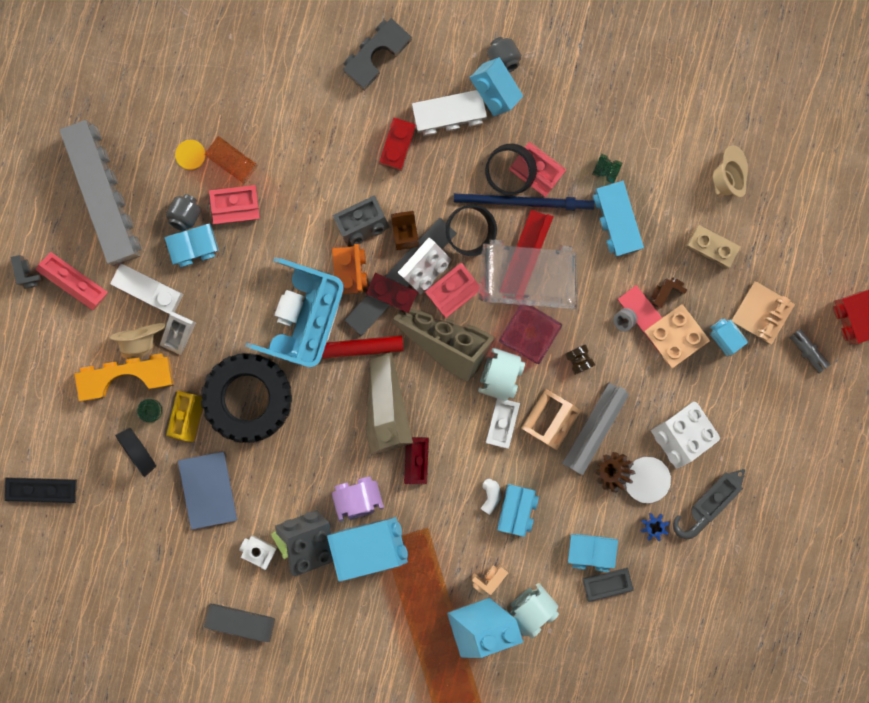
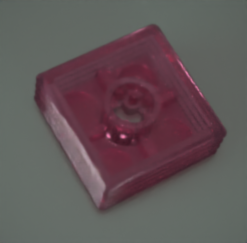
[499,301,562,364]

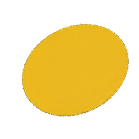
[175,140,205,170]

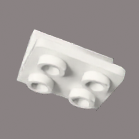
[650,402,720,469]

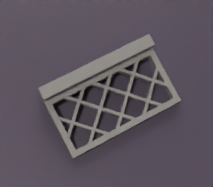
[562,382,629,475]

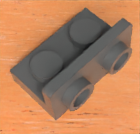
[333,195,389,247]

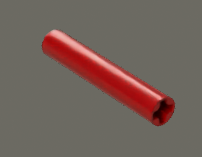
[321,335,404,359]

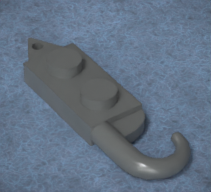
[673,469,745,540]

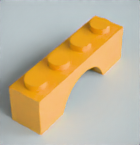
[74,353,174,401]

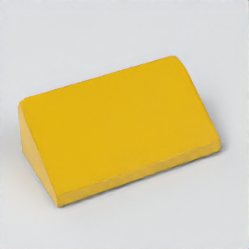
[166,390,203,442]

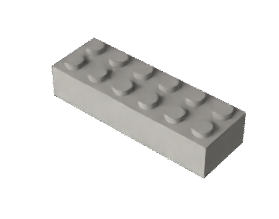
[59,120,142,266]

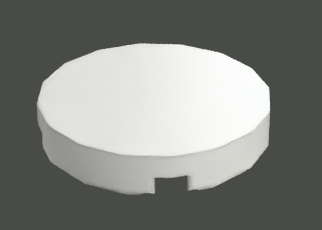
[626,457,671,503]

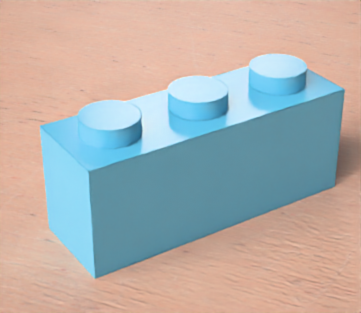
[592,181,644,257]

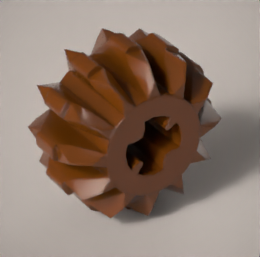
[594,452,636,493]

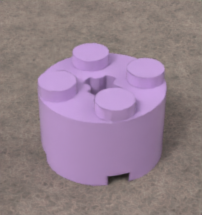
[332,477,384,521]

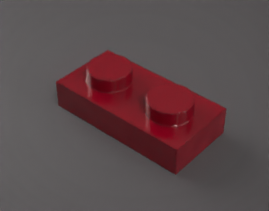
[366,273,418,313]
[404,437,429,484]

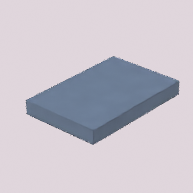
[178,452,238,530]

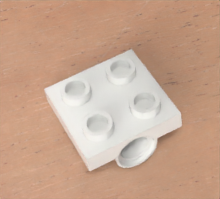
[398,238,452,294]

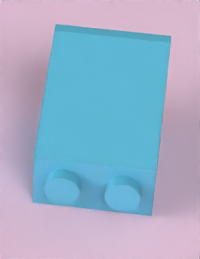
[327,517,408,582]
[447,598,523,658]

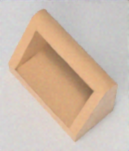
[521,388,581,450]

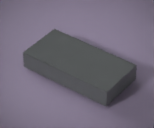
[582,567,634,602]

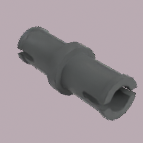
[789,328,831,374]

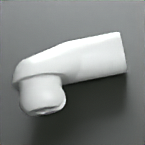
[481,479,501,515]

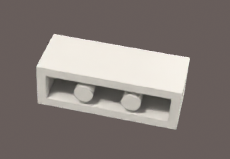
[412,90,487,136]

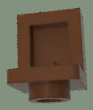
[391,211,420,250]
[651,277,687,309]

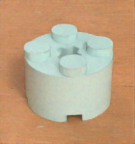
[478,348,525,401]
[506,583,559,638]

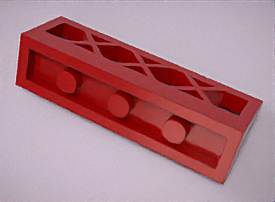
[497,209,554,305]

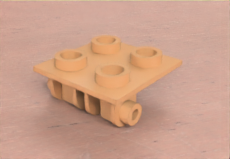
[732,281,795,345]
[644,304,710,369]

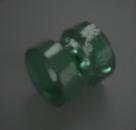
[592,153,623,184]
[137,399,163,422]

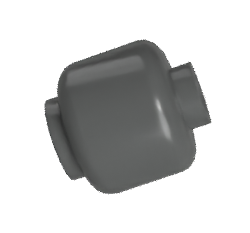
[487,37,522,72]
[166,194,201,231]

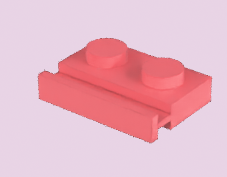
[509,141,567,197]
[209,185,260,225]
[425,263,482,318]

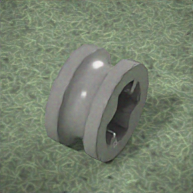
[613,308,637,332]

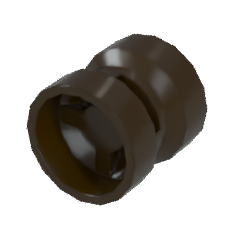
[565,344,595,375]

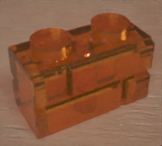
[204,136,258,184]

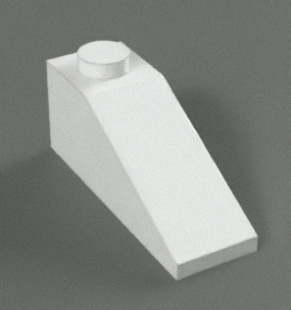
[110,263,184,314]

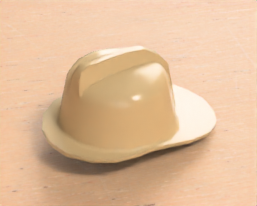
[713,145,748,197]
[110,323,166,358]

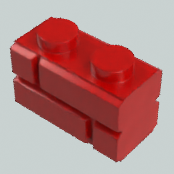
[379,117,416,172]

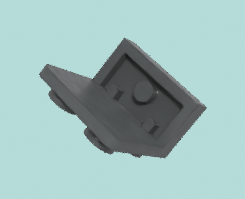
[275,510,333,576]

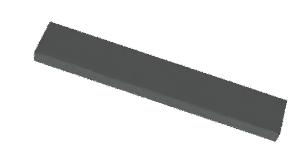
[345,218,457,336]

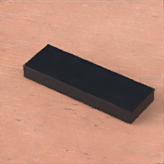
[5,477,77,503]

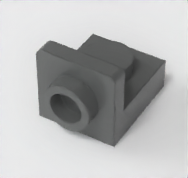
[11,255,43,289]

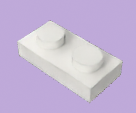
[486,399,520,449]

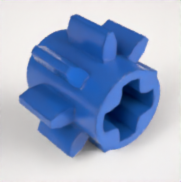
[640,513,669,541]

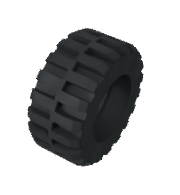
[201,353,292,443]

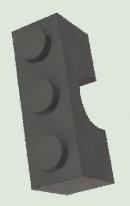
[343,18,412,91]

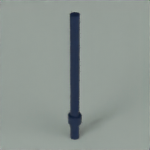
[454,193,594,211]

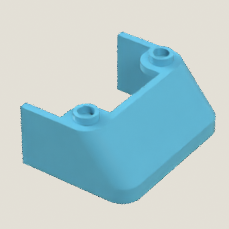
[245,257,344,367]

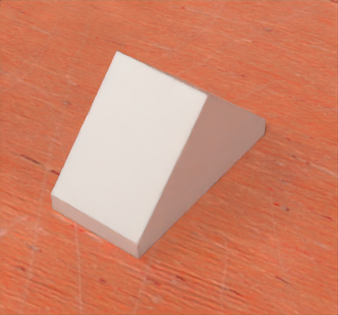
[160,312,196,355]

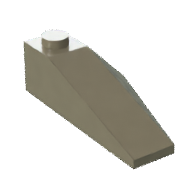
[392,309,495,382]
[366,353,413,455]

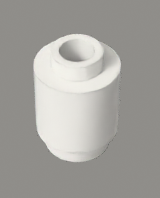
[274,290,304,326]

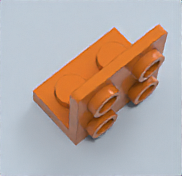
[332,244,368,295]

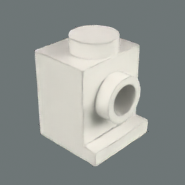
[239,535,277,570]

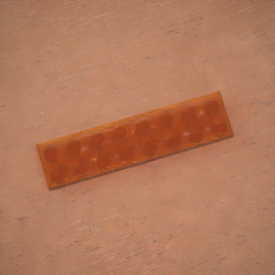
[391,527,481,703]

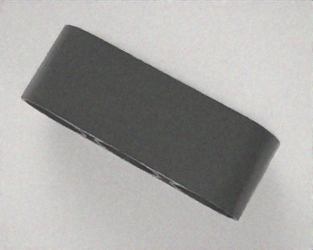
[204,604,275,642]

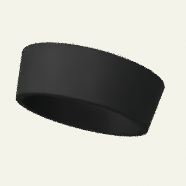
[485,144,537,195]
[445,205,497,256]
[115,428,156,477]

